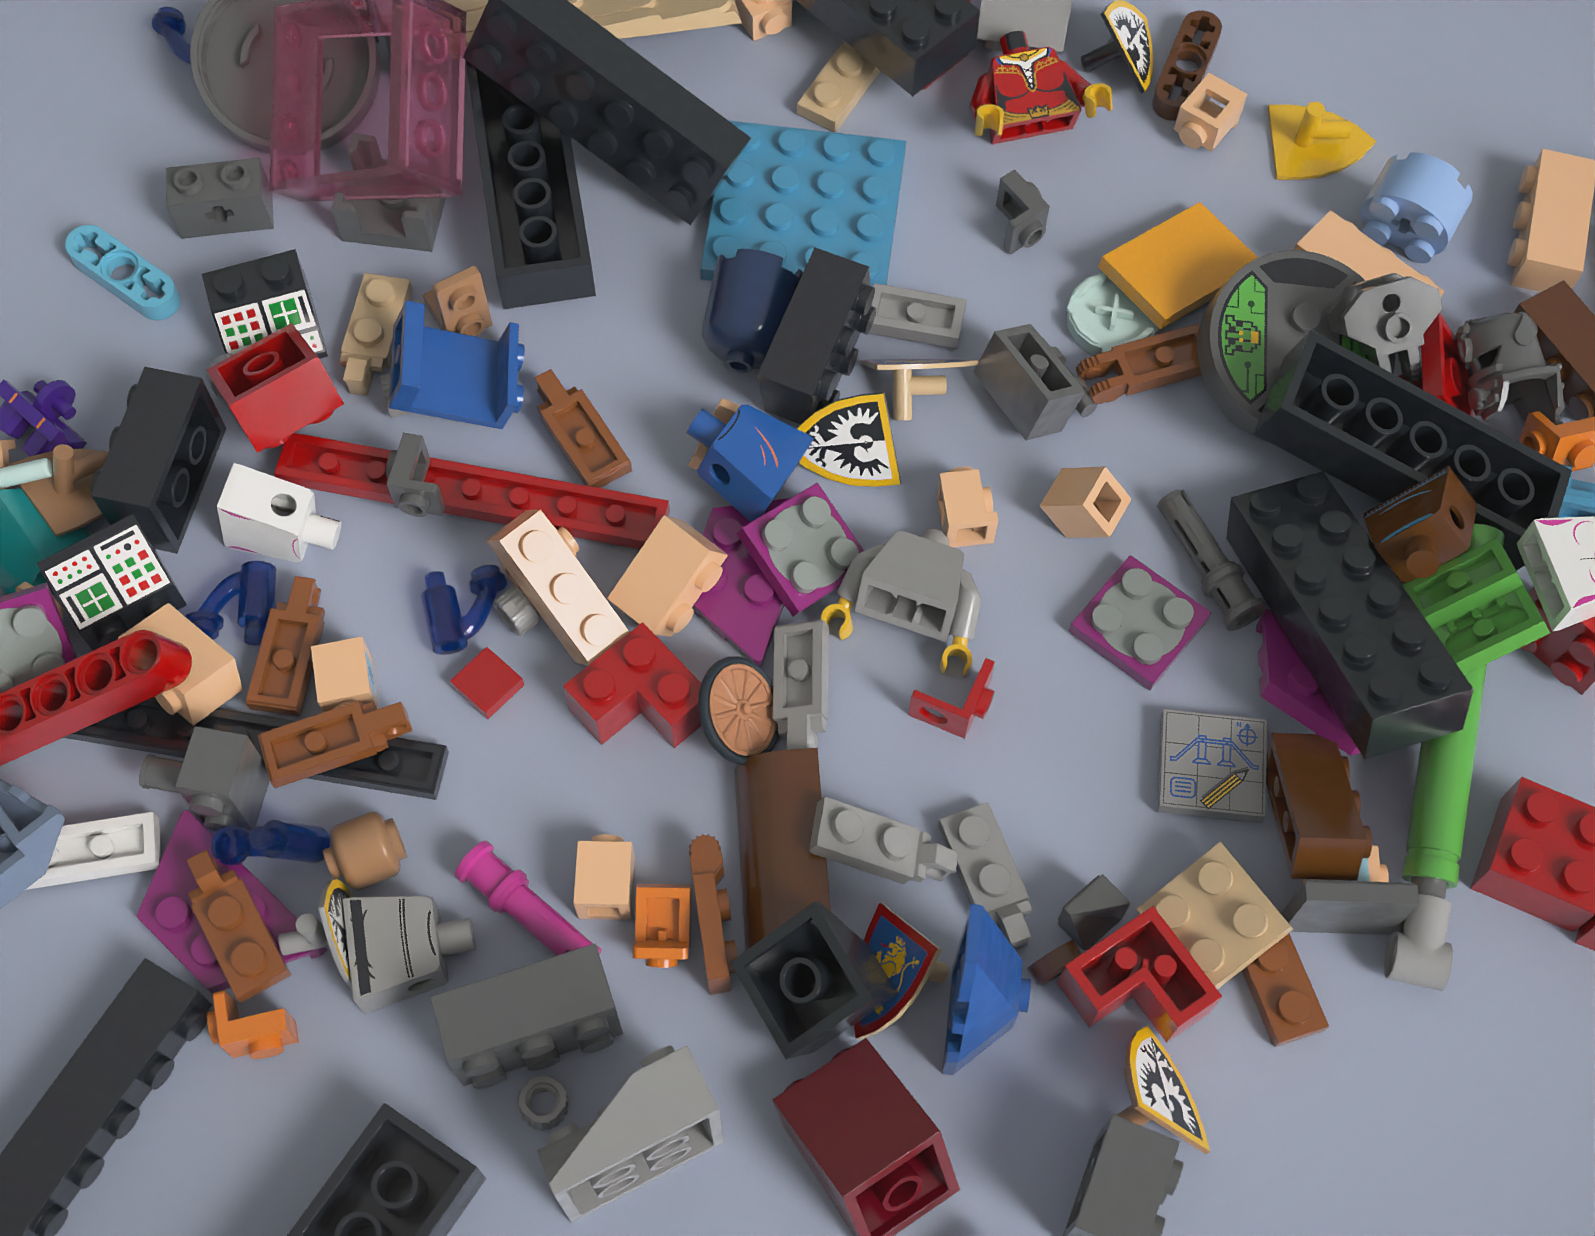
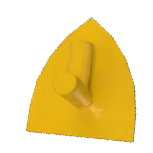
[1268,101,1376,180]

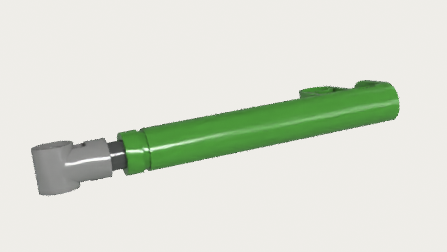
[1384,524,1505,991]

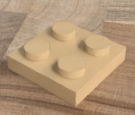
[1137,841,1293,990]

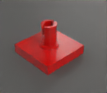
[1397,312,1473,417]

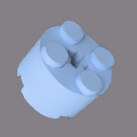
[1360,152,1473,263]

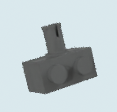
[139,726,270,834]

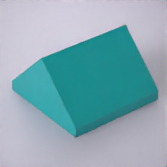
[0,488,90,595]

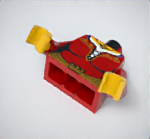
[969,31,1113,145]

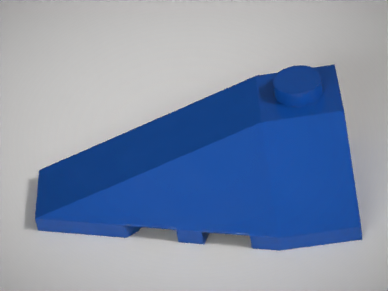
[942,904,1031,1075]

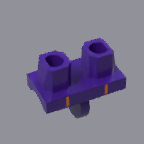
[0,379,87,457]

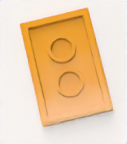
[1098,202,1258,330]

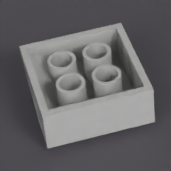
[537,1045,724,1223]

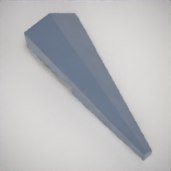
[0,779,65,909]

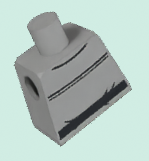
[343,896,476,1013]

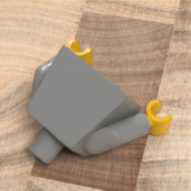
[821,528,981,678]

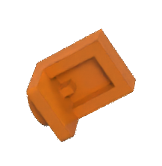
[1519,411,1595,472]
[633,884,692,968]
[207,990,299,1059]

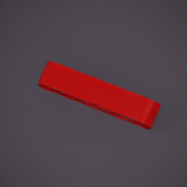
[0,630,192,766]

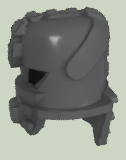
[1455,311,1565,425]

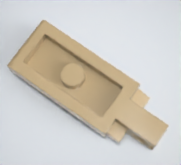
[797,42,879,132]
[340,273,413,396]

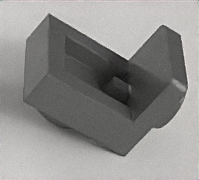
[996,169,1050,254]
[386,432,445,517]

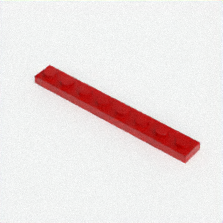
[274,433,670,549]

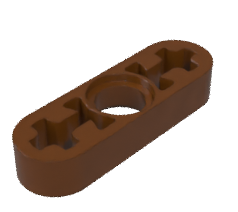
[1152,10,1222,121]

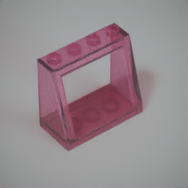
[269,0,467,201]

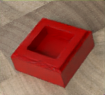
[450,647,524,720]

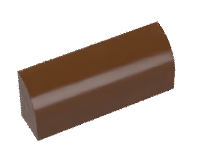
[734,748,831,951]

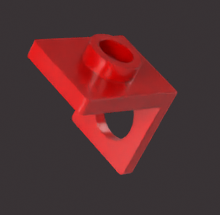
[908,658,995,739]

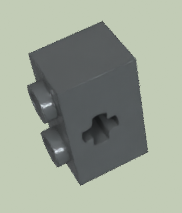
[166,158,274,239]

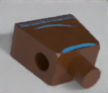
[1363,466,1477,583]

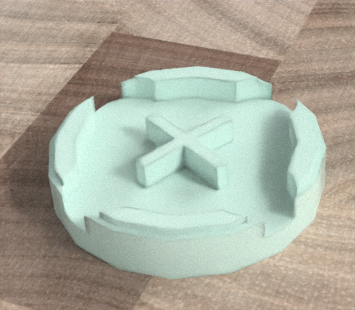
[1066,273,1158,355]

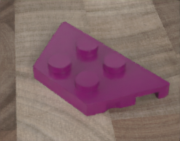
[692,498,791,669]
[1256,608,1360,756]
[136,809,327,994]

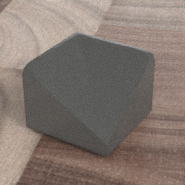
[1058,874,1130,950]

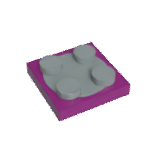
[736,482,864,617]
[1069,555,1212,690]
[0,583,78,693]

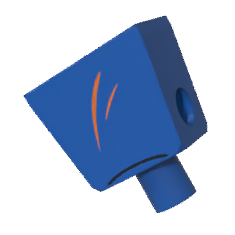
[686,404,814,522]

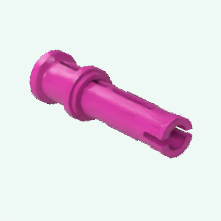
[454,841,602,956]

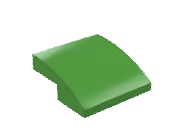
[1402,537,1550,674]

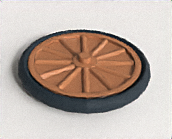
[698,656,779,765]

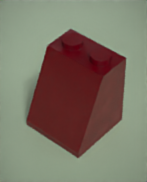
[772,1038,960,1236]

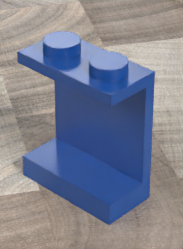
[389,300,525,429]

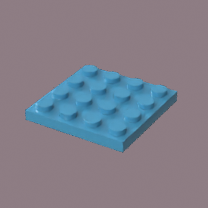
[700,120,906,286]

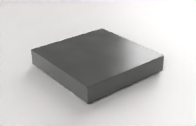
[1281,879,1419,935]

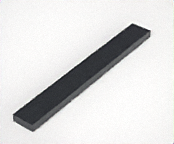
[64,697,449,800]

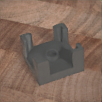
[331,133,451,252]

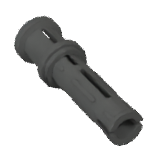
[1157,490,1267,631]

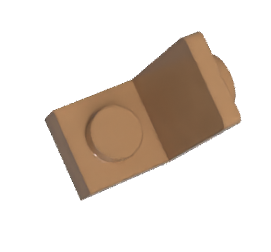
[423,266,493,337]

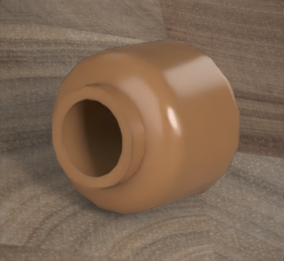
[323,811,407,890]

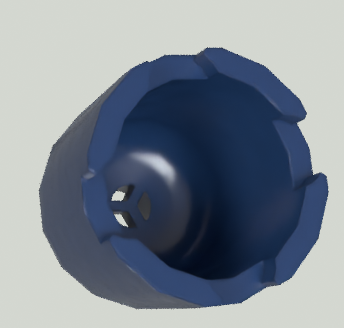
[702,249,803,373]

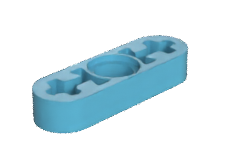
[65,225,181,320]

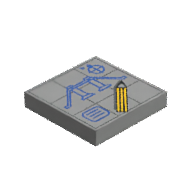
[1157,709,1267,823]

